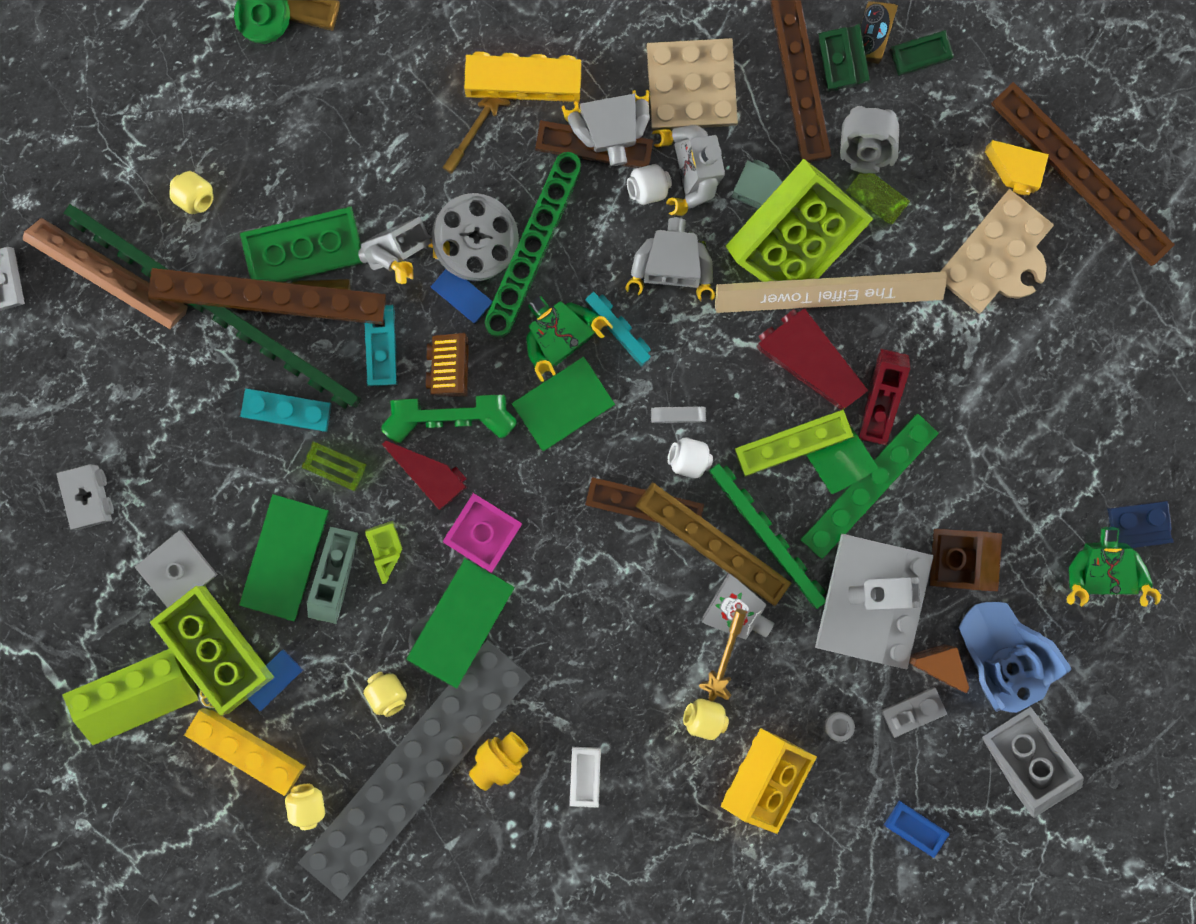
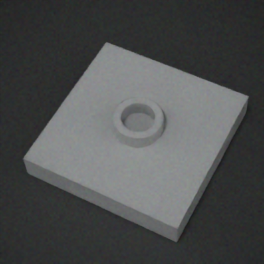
[135,530,218,608]

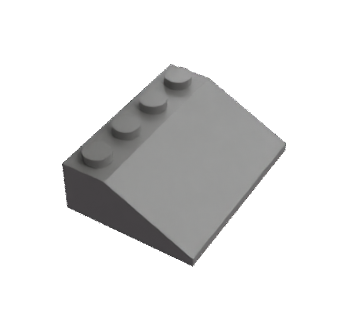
[815,534,934,669]

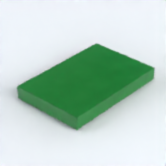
[511,357,615,452]

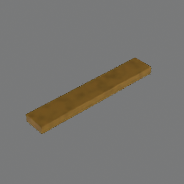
[635,482,791,606]

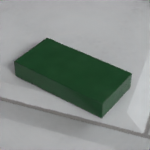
[890,30,954,76]

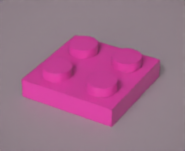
[443,493,522,573]

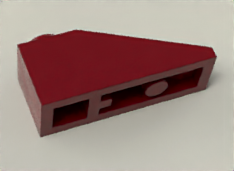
[858,348,910,445]
[382,441,467,510]

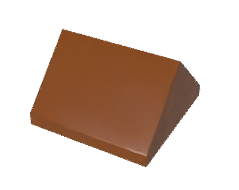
[909,644,969,693]

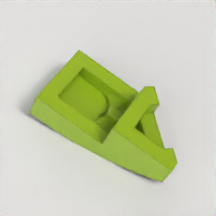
[365,521,402,584]

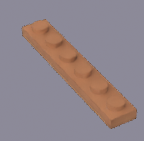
[23,218,188,329]

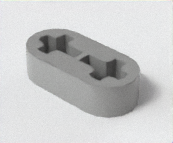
[651,407,706,423]

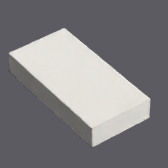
[570,747,601,807]

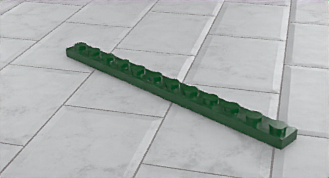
[64,204,362,409]

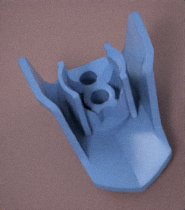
[959,602,1071,713]

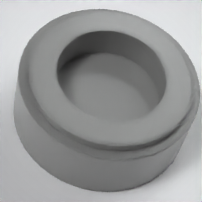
[825,712,855,742]

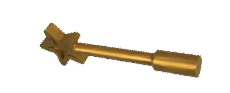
[442,97,510,174]
[699,608,747,702]

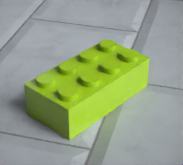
[150,586,275,716]

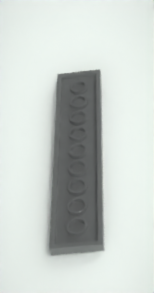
[298,639,532,901]

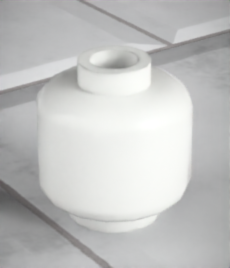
[627,164,672,205]
[668,438,713,478]

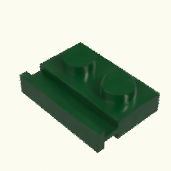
[818,24,870,92]

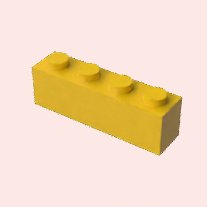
[464,52,581,102]
[184,708,305,796]

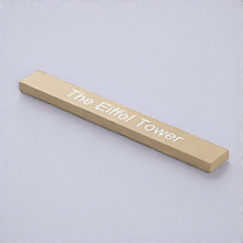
[715,272,947,313]

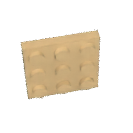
[647,38,738,130]

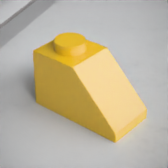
[985,140,1049,195]

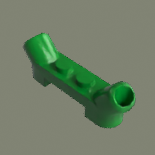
[381,395,517,443]

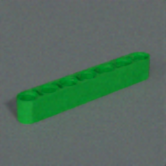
[485,152,581,339]

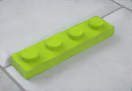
[735,410,854,477]

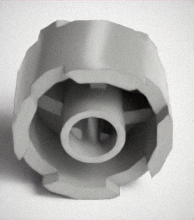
[840,106,899,173]

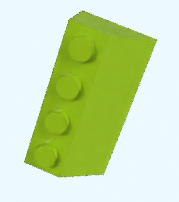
[62,649,198,745]

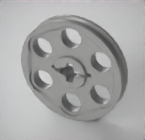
[432,193,519,281]

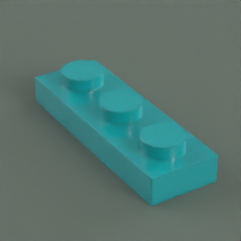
[585,292,651,367]
[240,388,332,432]

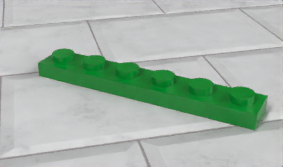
[800,414,939,560]
[708,464,826,609]

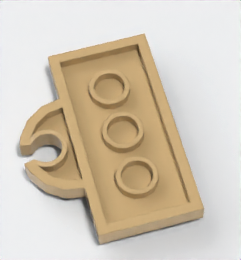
[940,189,1054,314]

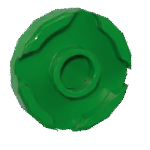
[234,0,290,44]

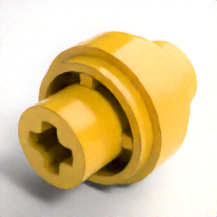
[469,732,529,791]

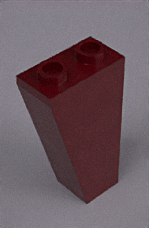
[756,308,868,410]

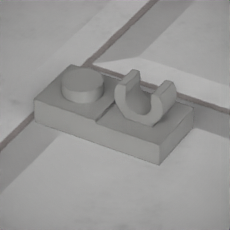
[881,687,947,738]

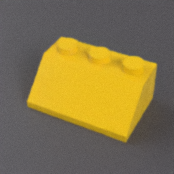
[721,728,817,834]

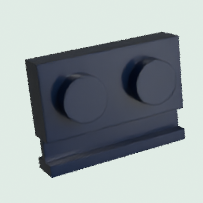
[1108,501,1174,548]

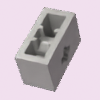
[56,464,114,530]

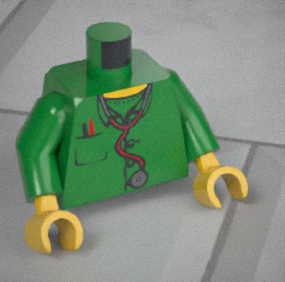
[526,296,613,382]
[1066,527,1161,607]

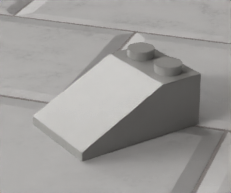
[982,707,1084,818]

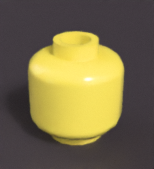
[169,171,213,214]
[364,672,407,717]
[683,699,729,740]
[285,784,325,830]

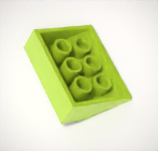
[726,159,873,282]

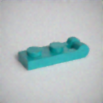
[364,305,398,386]

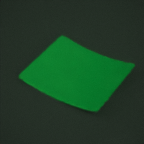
[806,427,878,494]

